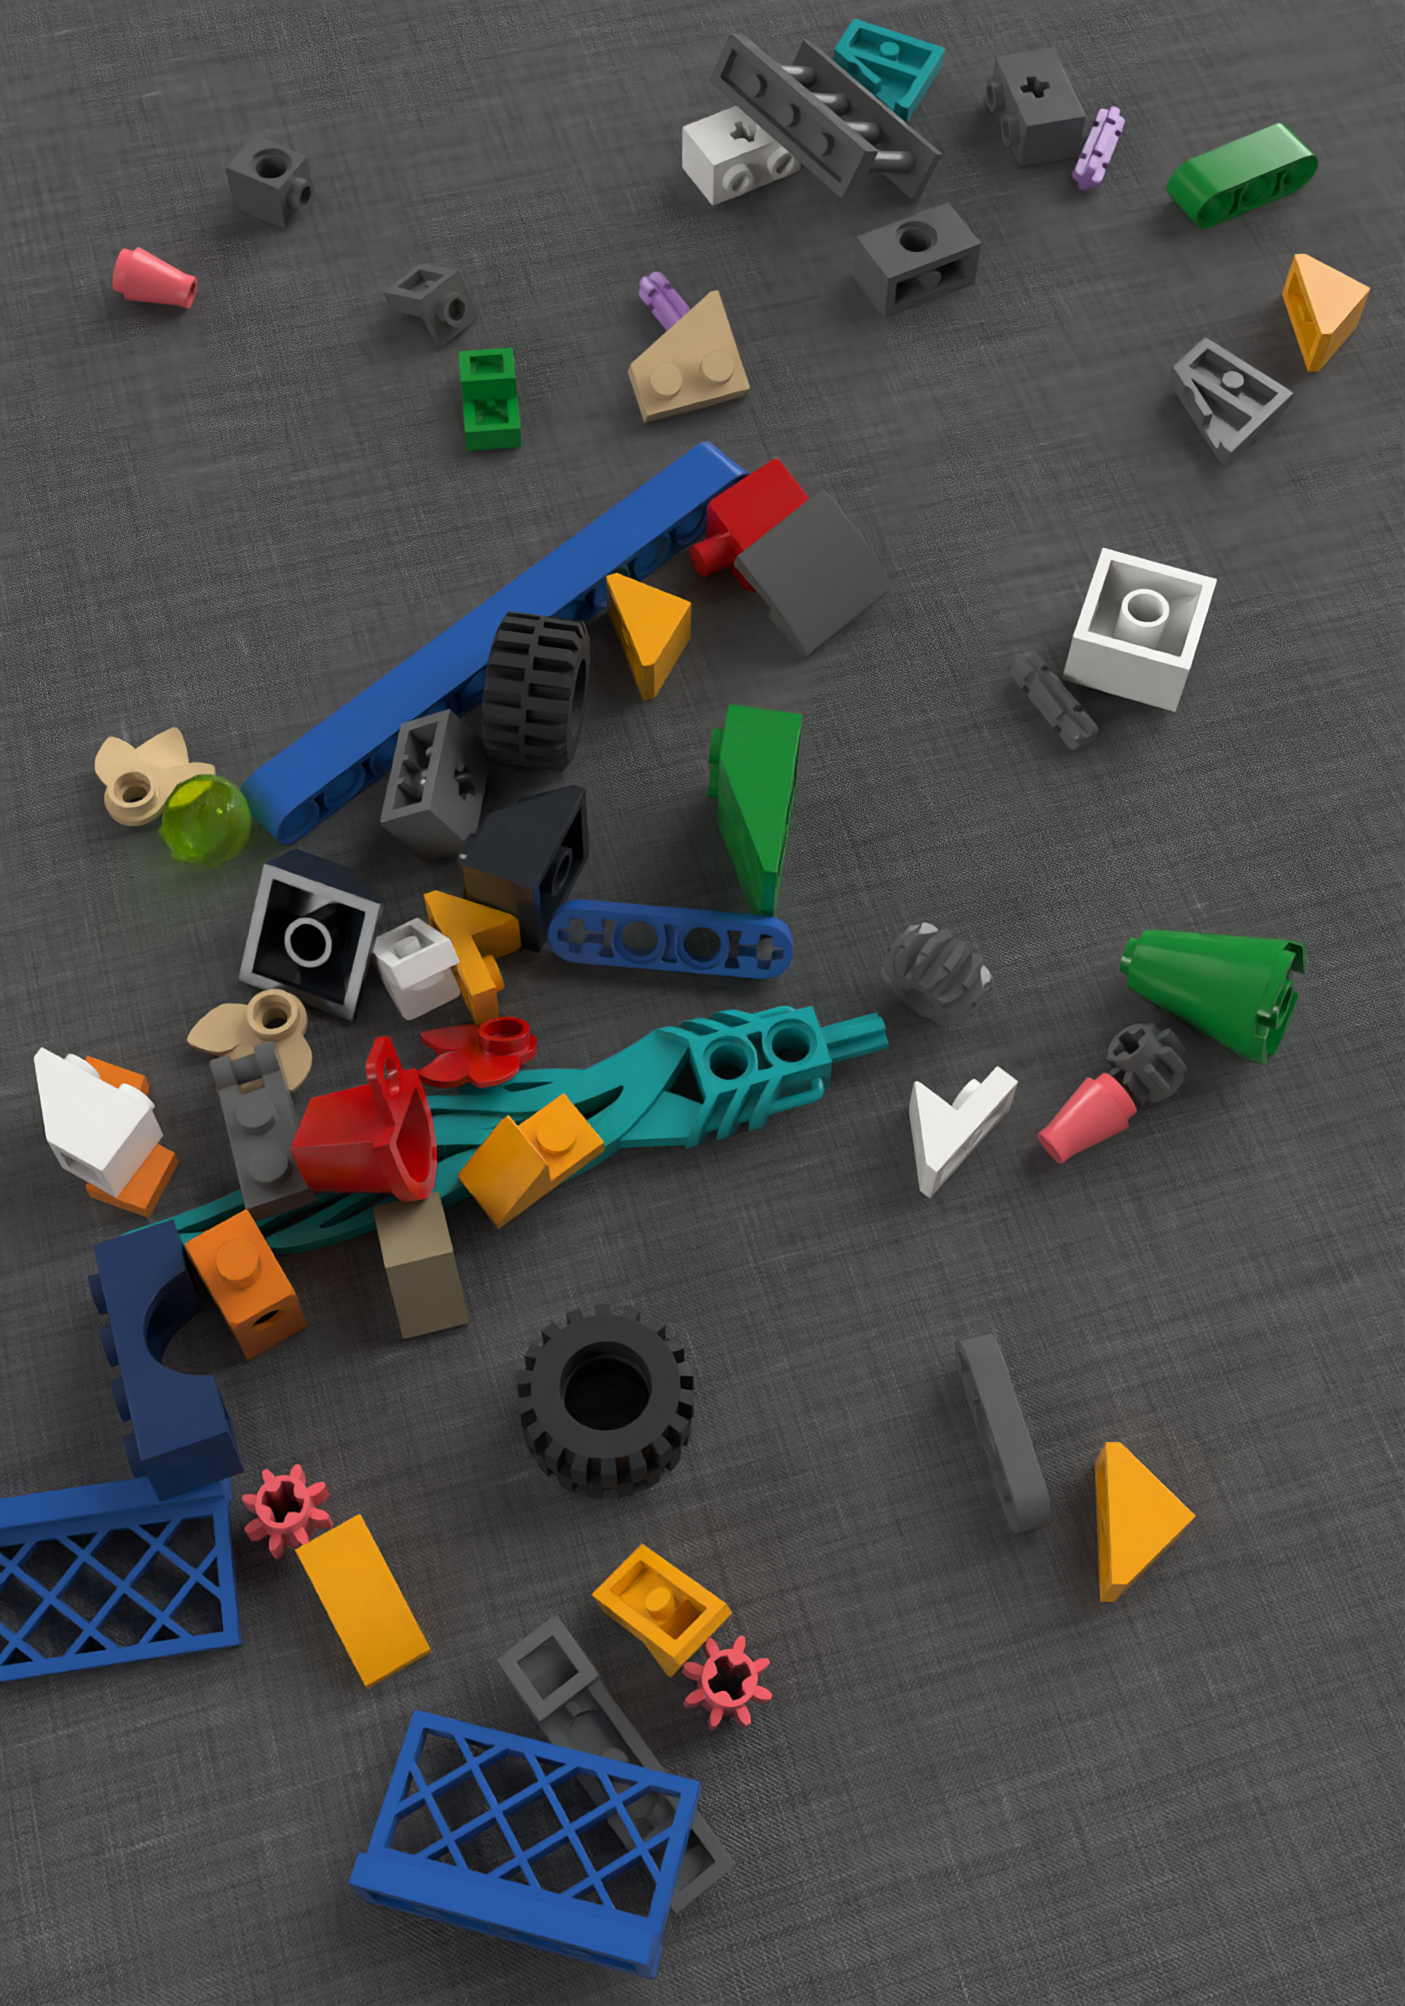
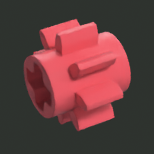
[242,1464,333,1559]
[681,1635,772,1731]

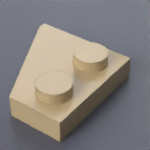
[628,290,750,423]

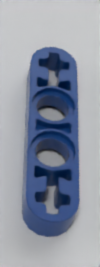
[548,899,794,979]

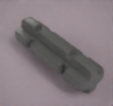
[1010,651,1098,751]

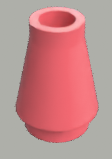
[112,247,197,309]
[1037,1073,1137,1164]

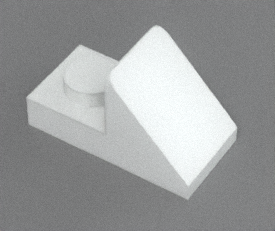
[371,918,460,1020]
[909,1066,1018,1198]

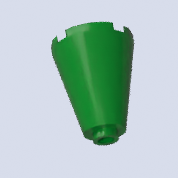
[1120,929,1308,1067]

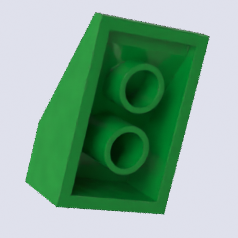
[707,704,803,937]

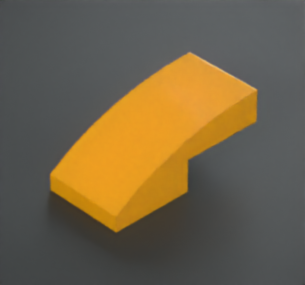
[295,1514,432,1689]

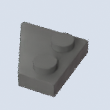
[1169,337,1293,467]

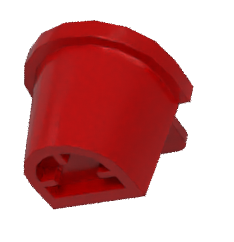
[290,1036,437,1202]

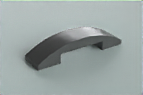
[496,1615,737,1915]

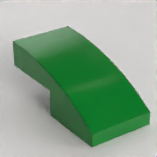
[458,347,522,451]

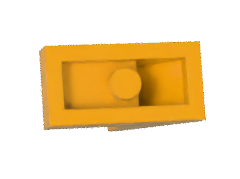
[424,890,521,1026]
[458,1093,605,1229]
[591,1544,732,1678]

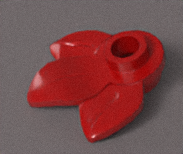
[417,1017,537,1088]

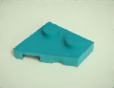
[833,18,945,124]

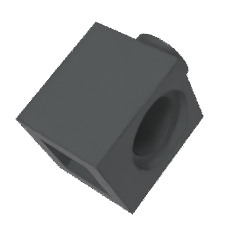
[225,135,314,229]

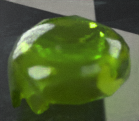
[158,774,252,867]

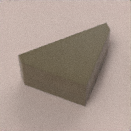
[373,1191,470,1340]

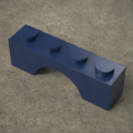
[88,1219,245,1501]

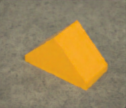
[1282,254,1371,373]
[606,573,691,701]
[1095,1442,1195,1602]

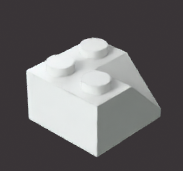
[1062,548,1217,712]

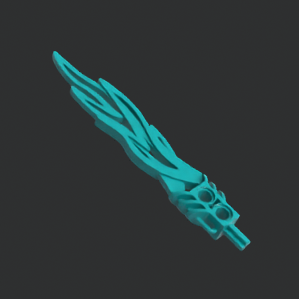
[121,1006,889,1255]

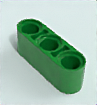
[1166,123,1319,230]

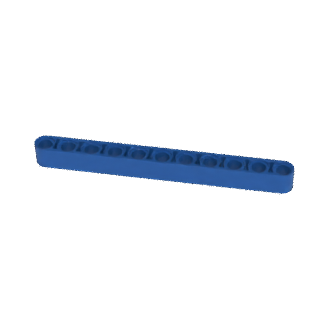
[238,441,750,845]

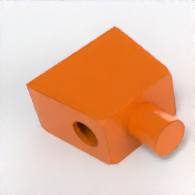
[184,1209,308,1361]

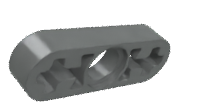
[955,1332,1052,1534]

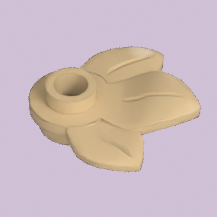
[95,727,216,826]
[187,989,312,1096]

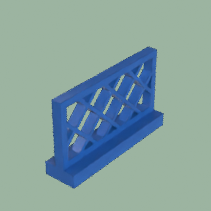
[0,1477,242,1683]
[348,1709,702,1981]

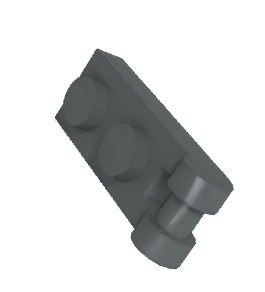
[210,1040,318,1222]

